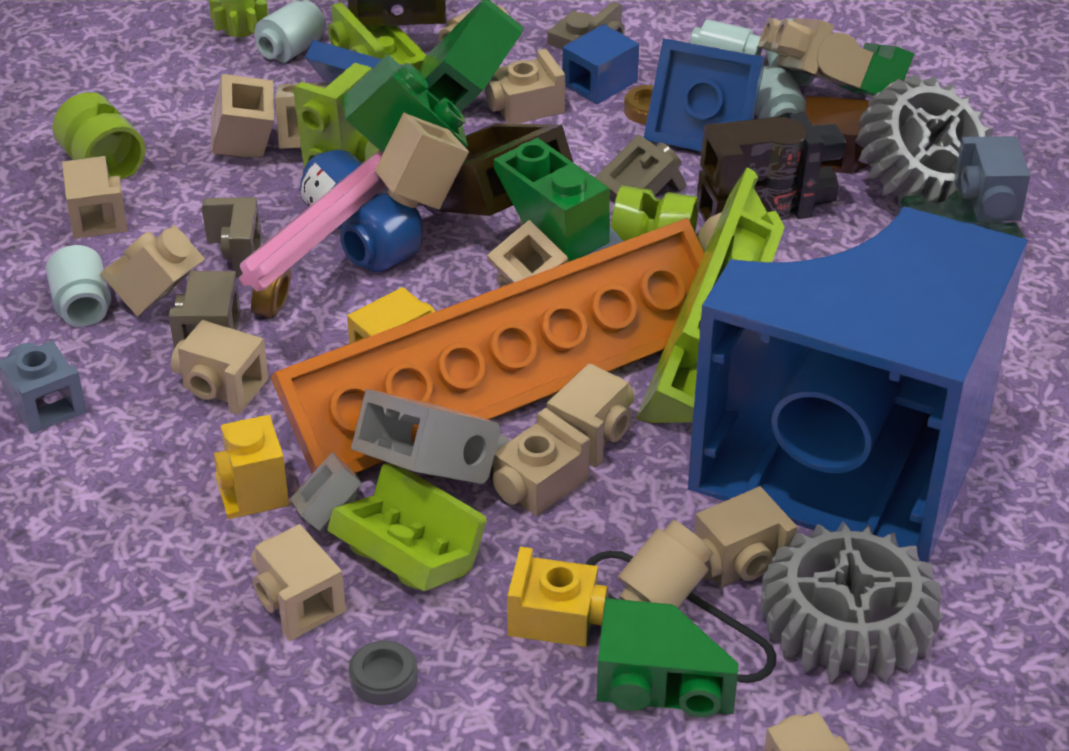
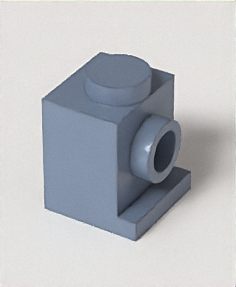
[954,136,1030,221]
[0,341,87,434]

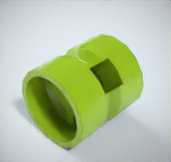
[52,92,146,180]
[611,185,699,242]

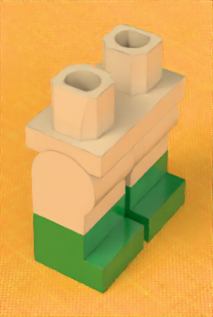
[758,18,915,98]

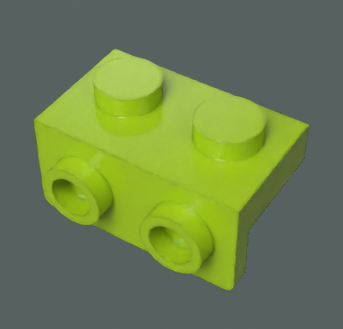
[328,2,426,72]
[293,63,379,168]
[327,463,487,592]

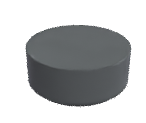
[349,641,418,705]

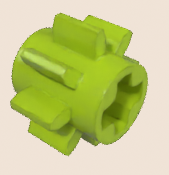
[208,0,269,37]

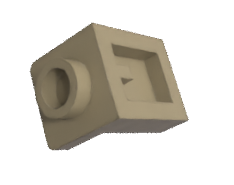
[547,1,625,50]
[595,134,687,200]
[202,197,262,278]

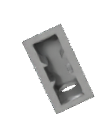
[351,389,510,484]

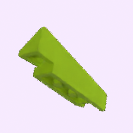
[636,168,785,423]

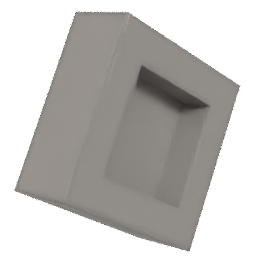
[290,452,362,531]

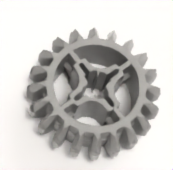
[855,74,994,214]
[760,521,942,686]

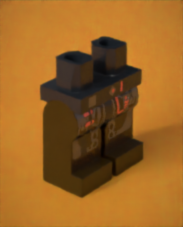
[697,112,846,222]

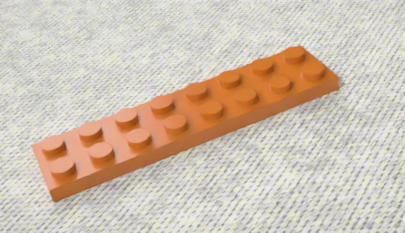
[270,218,704,474]

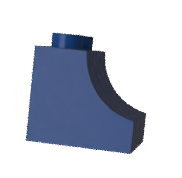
[688,206,1028,563]

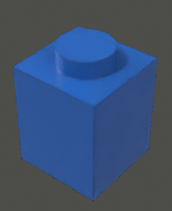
[562,24,639,105]

